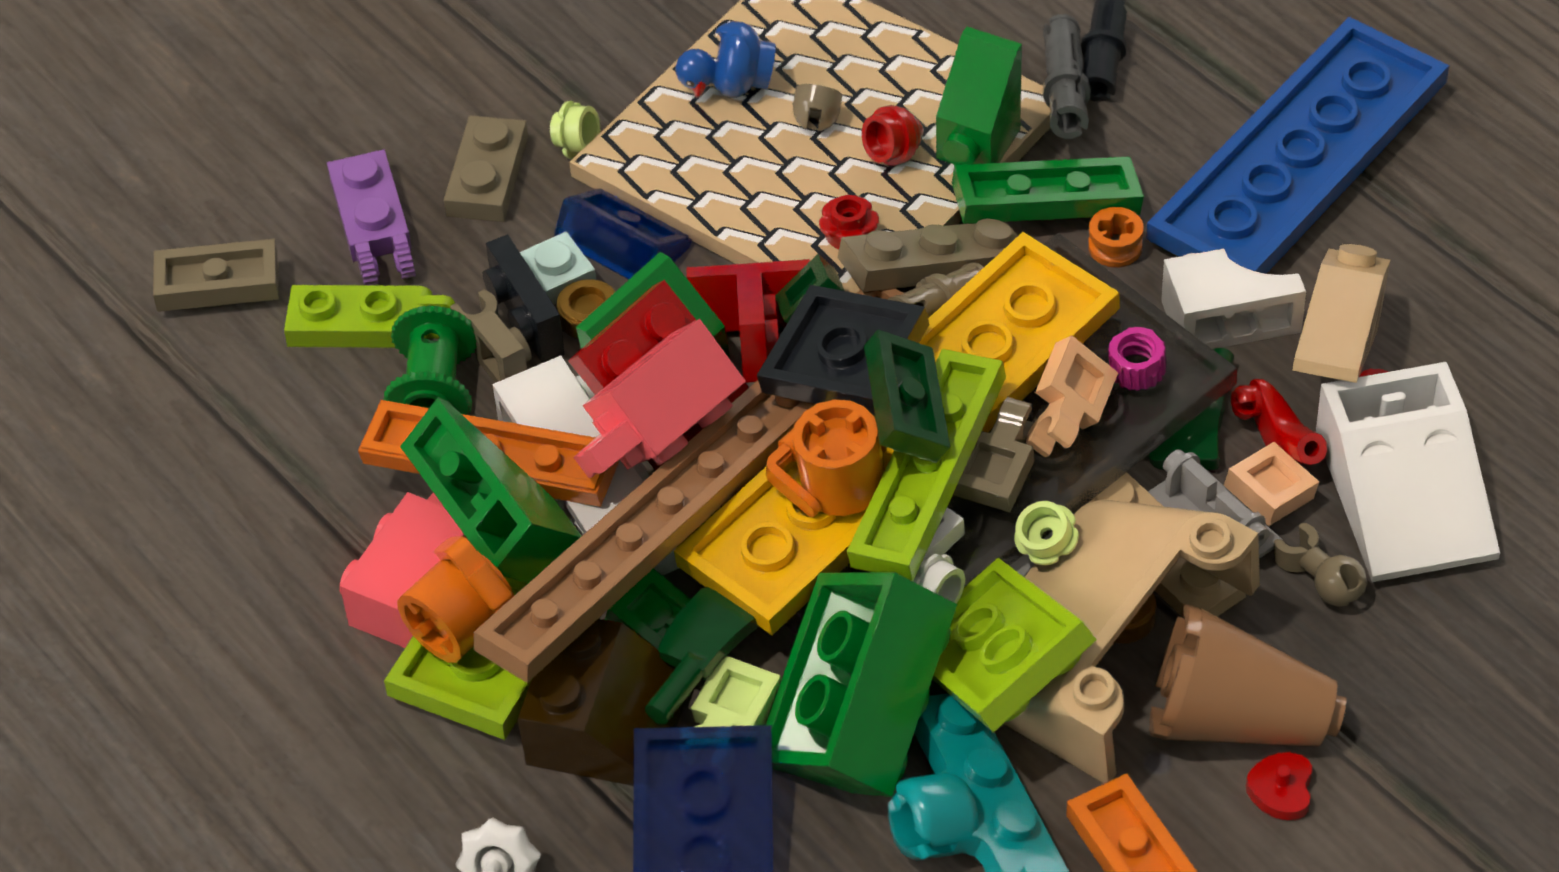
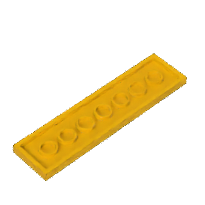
[674,232,1120,635]

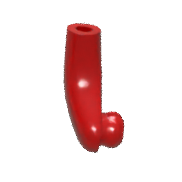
[1231,379,1327,465]

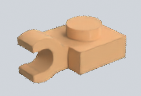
[1026,335,1118,458]

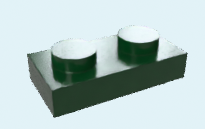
[864,329,950,463]

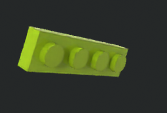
[847,349,1006,581]

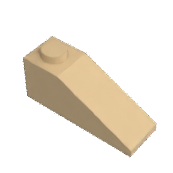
[1292,244,1391,383]

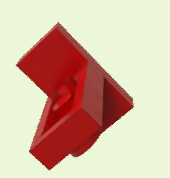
[686,259,810,383]

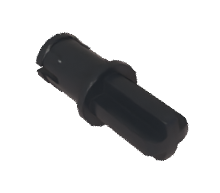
[1081,0,1127,102]

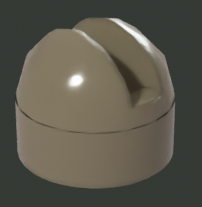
[793,84,843,131]

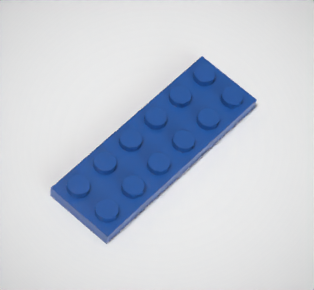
[1146,17,1449,274]

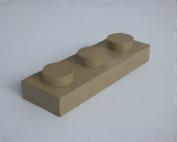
[838,219,1018,292]

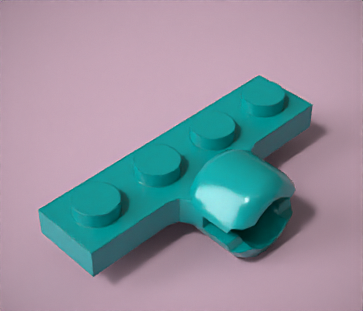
[888,693,1069,872]

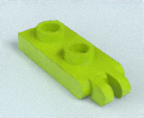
[284,285,455,348]

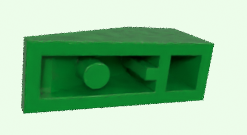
[400,398,582,583]

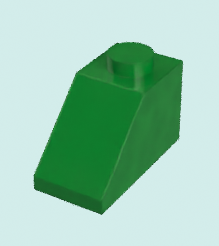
[936,26,1022,165]

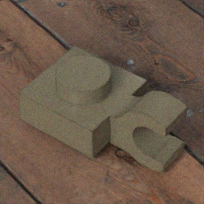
[450,289,532,383]
[953,397,1035,512]

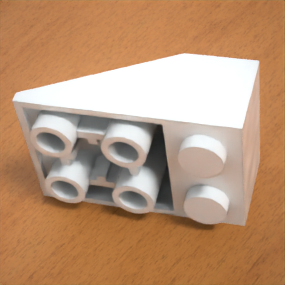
[1316,362,1500,582]

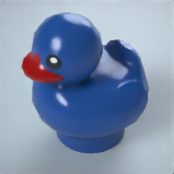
[676,22,776,98]

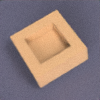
[1224,442,1319,526]

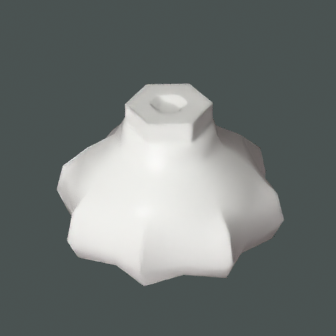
[456,818,541,872]

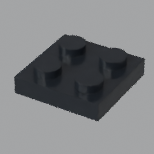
[757,285,930,416]

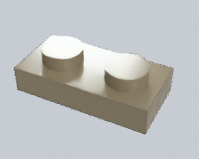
[444,115,529,222]
[153,238,279,312]

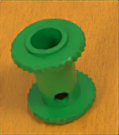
[384,306,477,415]

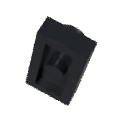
[482,234,565,363]

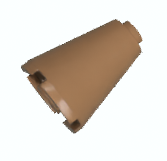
[1149,604,1346,746]

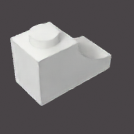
[1161,249,1306,355]

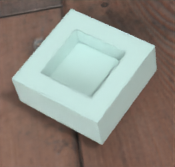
[520,232,596,305]

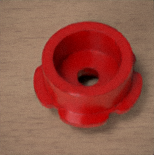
[819,195,879,249]

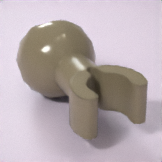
[1274,523,1367,607]

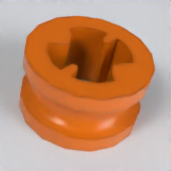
[1088,207,1143,267]

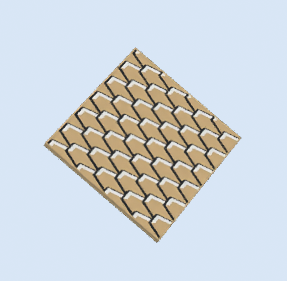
[569,0,1051,293]

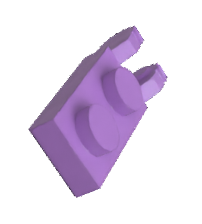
[327,149,415,285]

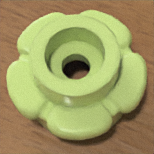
[550,101,600,159]
[1015,501,1079,565]

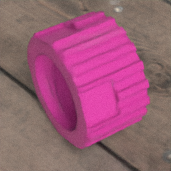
[1108,327,1166,391]

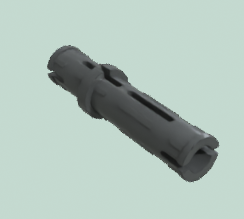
[1043,14,1090,139]

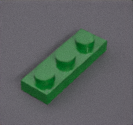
[952,156,1144,224]

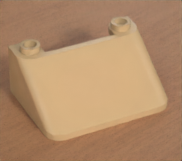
[1003,500,1260,784]

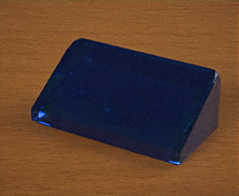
[554,188,692,279]

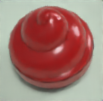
[861,105,924,166]

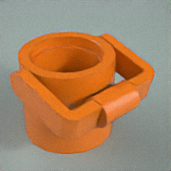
[766,400,887,517]
[397,536,514,663]

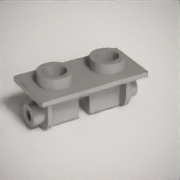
[1148,450,1283,559]

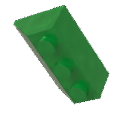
[753,572,958,797]

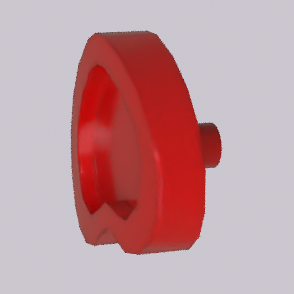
[1246,752,1312,820]

